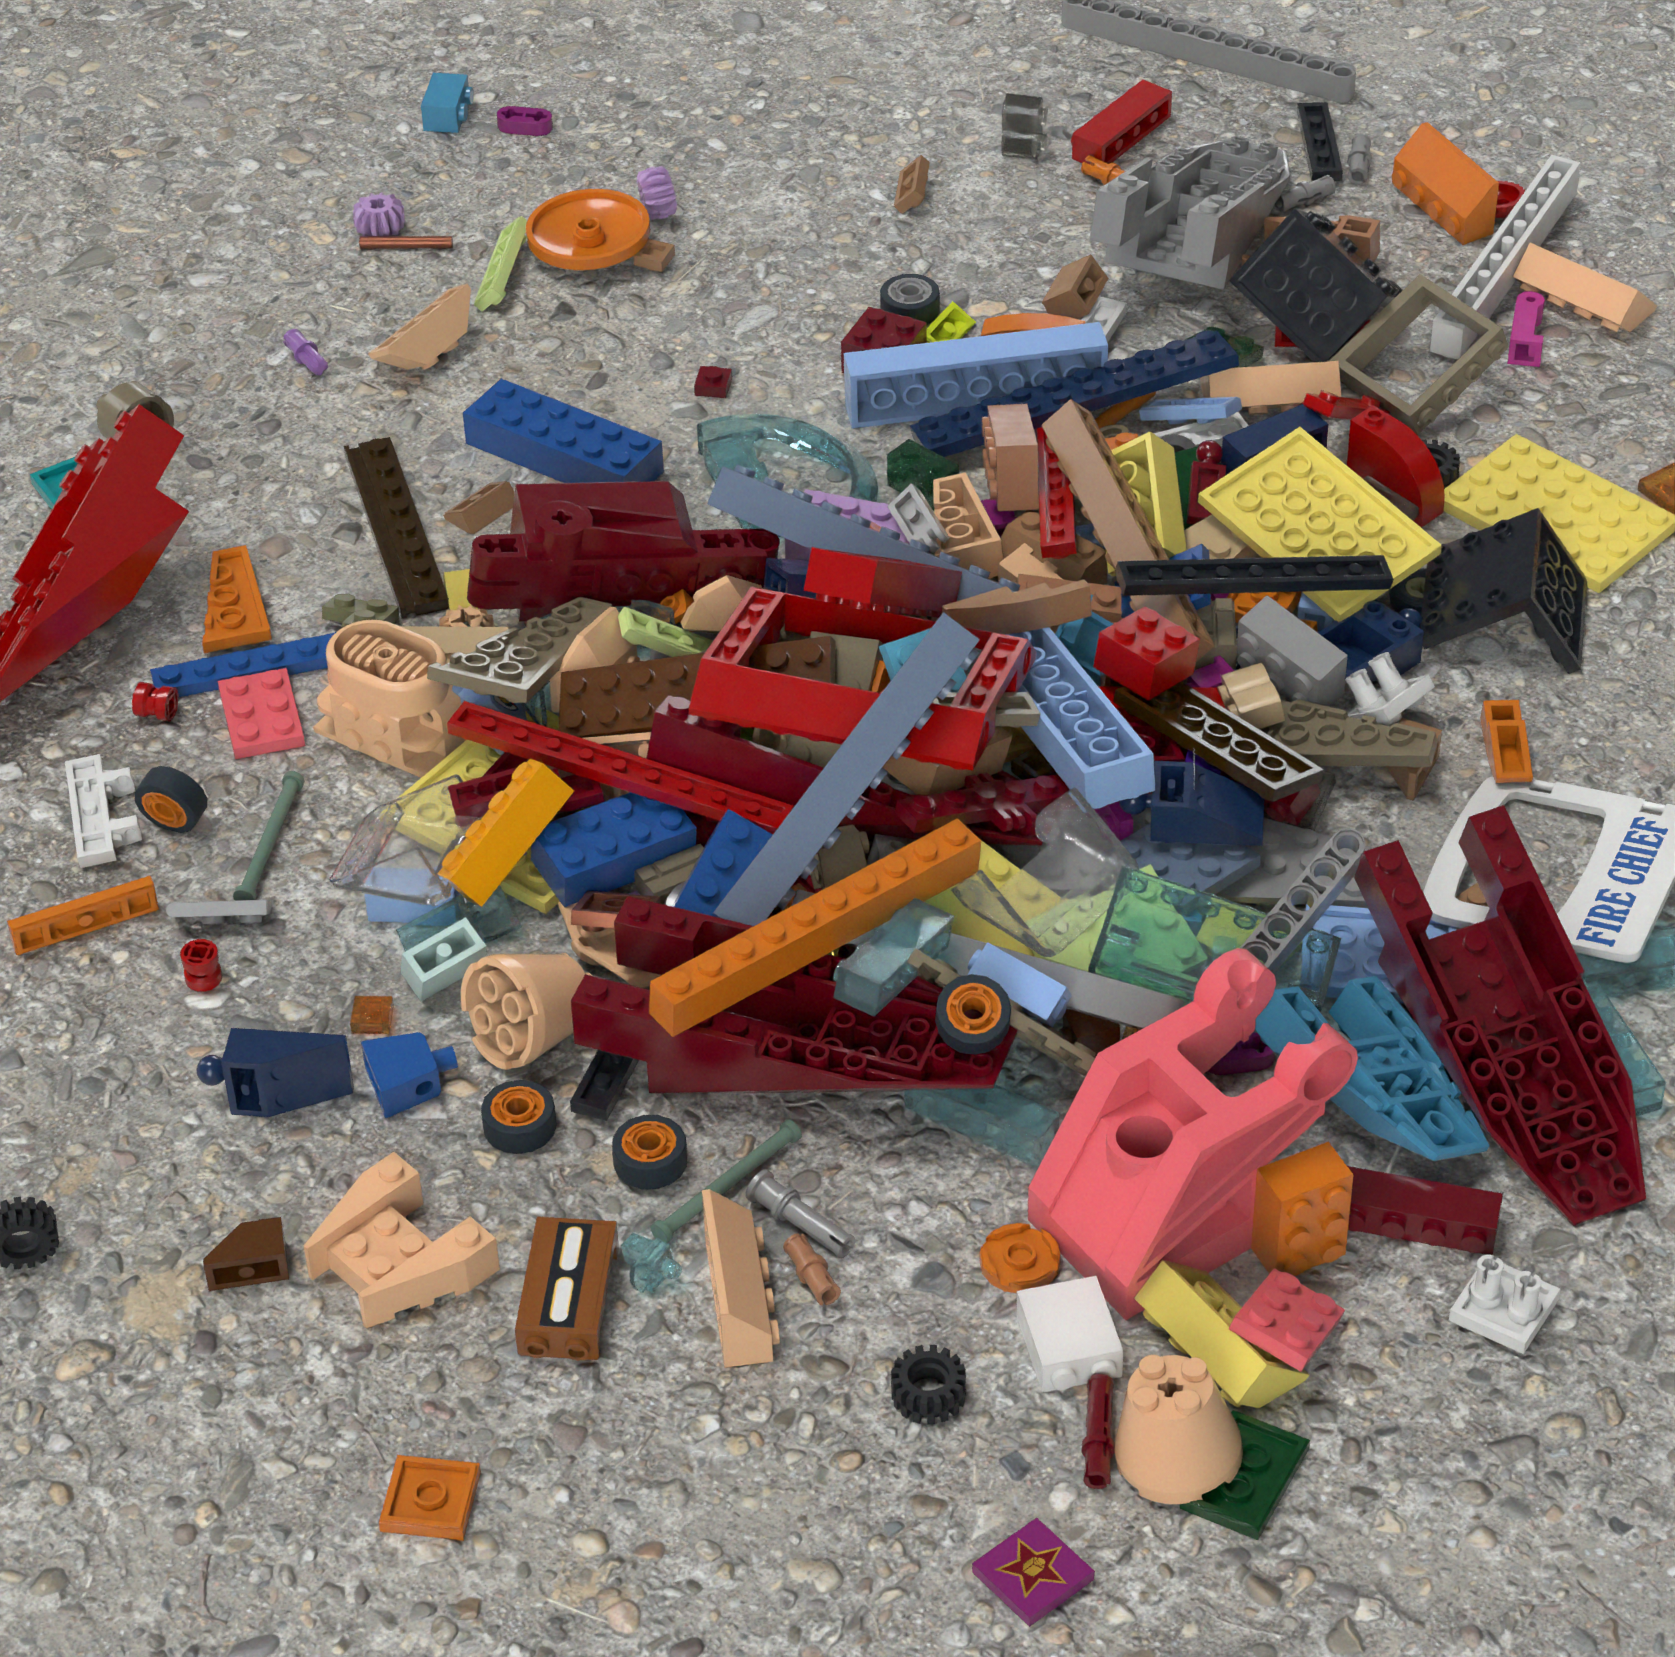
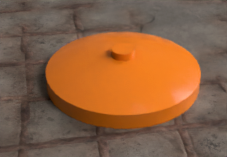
[526,189,651,270]

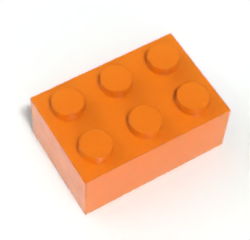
[1251,1141,1353,1276]

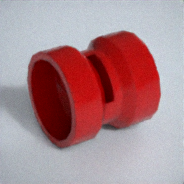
[132,682,179,721]
[180,939,222,992]

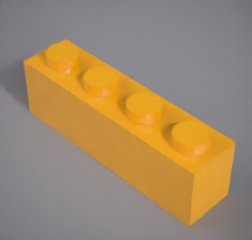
[437,759,574,907]

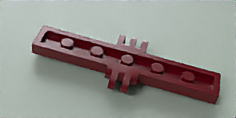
[894,773,1082,833]

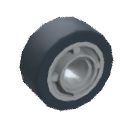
[880,274,940,325]

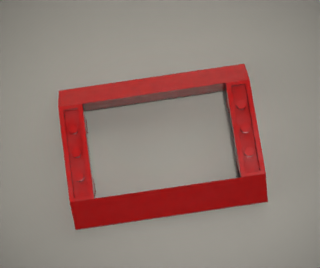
[689,587,1037,771]

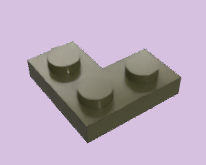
[322,594,399,628]

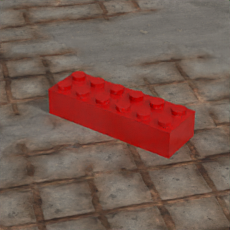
[803,547,962,618]

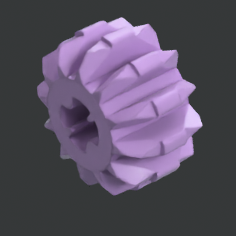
[637,166,677,220]
[353,192,405,236]

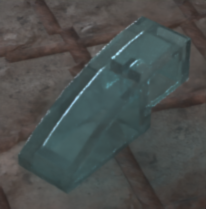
[396,885,522,952]

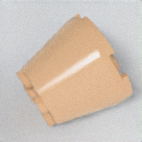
[461,953,592,1070]
[1115,1354,1243,1504]

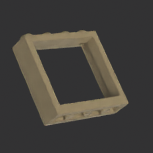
[1329,274,1509,435]

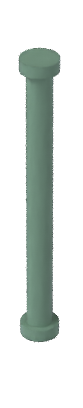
[233,771,305,901]
[650,1119,802,1244]

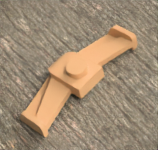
[558,901,661,988]

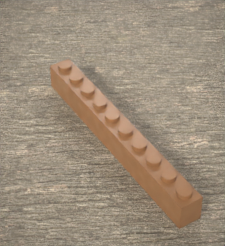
[1042,399,1215,662]

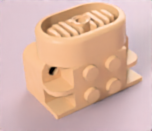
[313,620,467,778]

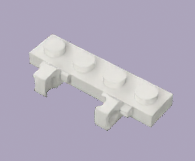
[65,754,142,868]

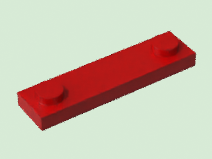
[1302,390,1390,420]

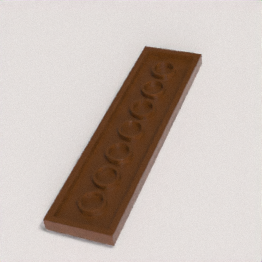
[559,636,836,738]

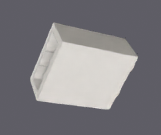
[1017,1276,1123,1393]

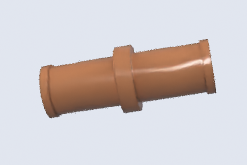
[783,1233,841,1305]

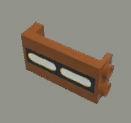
[515,1217,619,1361]

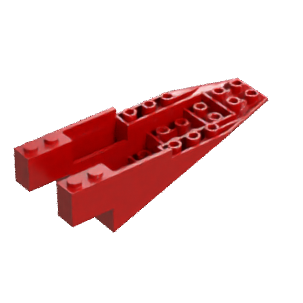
[0,404,189,702]

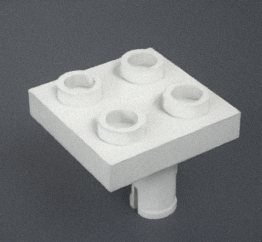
[1345,652,1435,726]
[1449,1255,1561,1354]

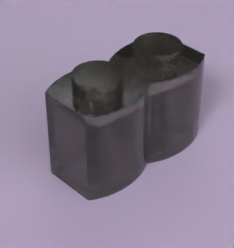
[1001,93,1048,160]

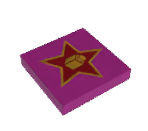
[972,1517,1095,1627]

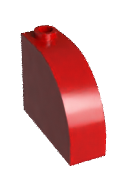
[1347,405,1445,528]

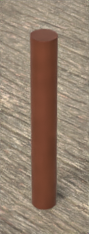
[359,236,453,249]

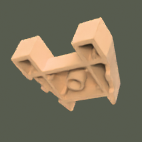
[304,1152,500,1328]

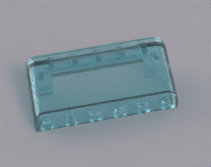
[1088,865,1341,1032]

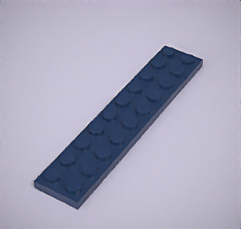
[910,330,1240,462]

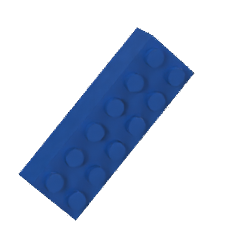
[463,378,664,483]

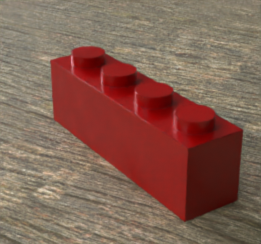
[1071,79,1172,164]

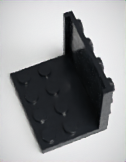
[1229,208,1403,362]
[1420,508,1587,674]

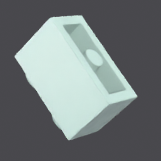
[401,917,486,1002]

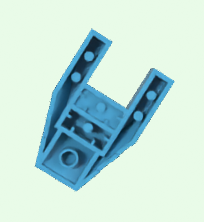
[1255,976,1490,1161]

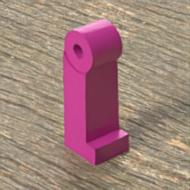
[1507,291,1545,367]

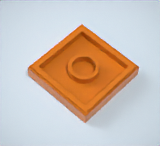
[379,1455,481,1541]

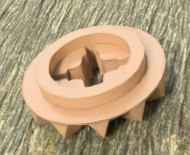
[439,605,494,627]

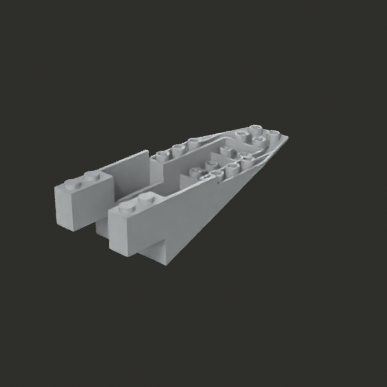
[1090,136,1290,290]

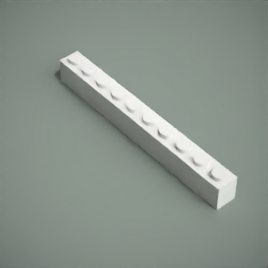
[1430,155,1580,360]

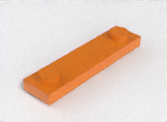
[7,876,159,955]

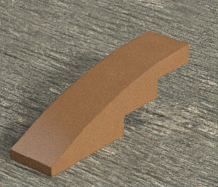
[942,579,1092,635]

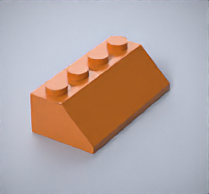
[1392,122,1499,245]

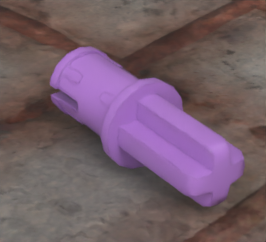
[283,329,328,375]

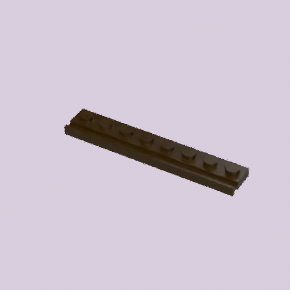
[344,437,449,619]

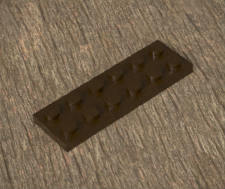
[1113,682,1324,802]

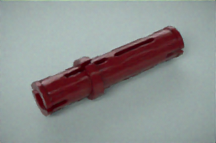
[1081,1374,1115,1489]

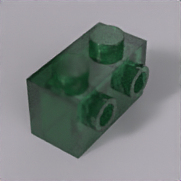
[887,439,959,511]

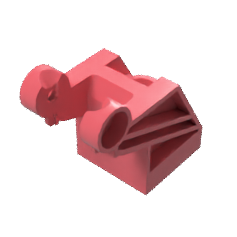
[1028,948,1358,1320]

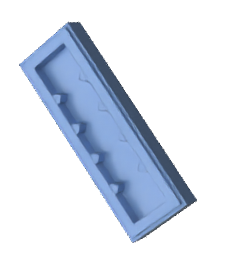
[1139,397,1242,424]

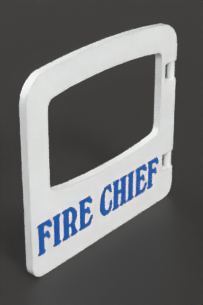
[1423,776,1675,963]

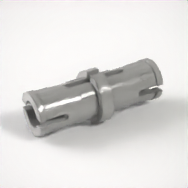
[1347,134,1372,185]
[1275,175,1336,212]

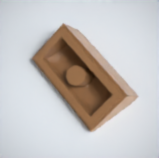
[443,481,514,534]

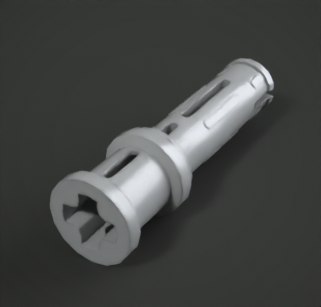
[746,1169,855,1258]

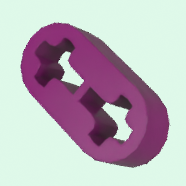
[496,106,553,136]
[1208,1032,1275,1075]

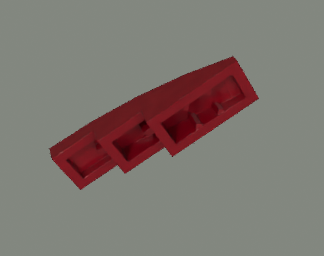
[448,767,605,817]

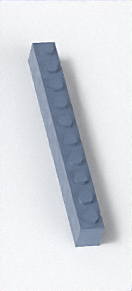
[707,464,1021,601]
[712,612,979,926]

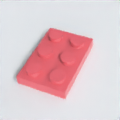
[218,668,305,760]
[1229,1268,1345,1372]

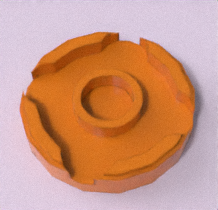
[979,1223,1060,1293]

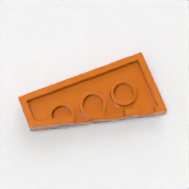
[202,545,272,653]

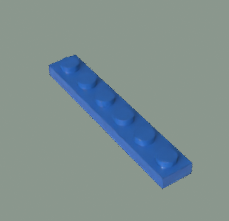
[150,632,336,698]

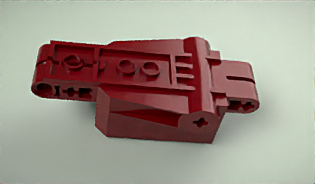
[467,481,780,627]

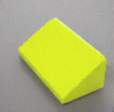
[927,301,976,343]

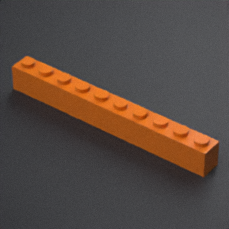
[649,818,982,1037]

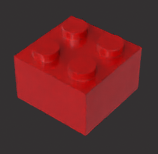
[1093,606,1200,700]

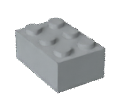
[1236,595,1348,707]

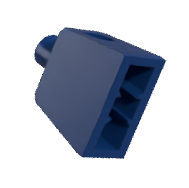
[361,1032,458,1118]

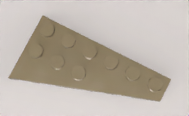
[427,597,612,703]
[1259,699,1437,767]
[907,948,1096,1077]

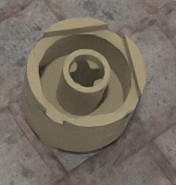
[96,381,174,439]
[810,825,869,890]

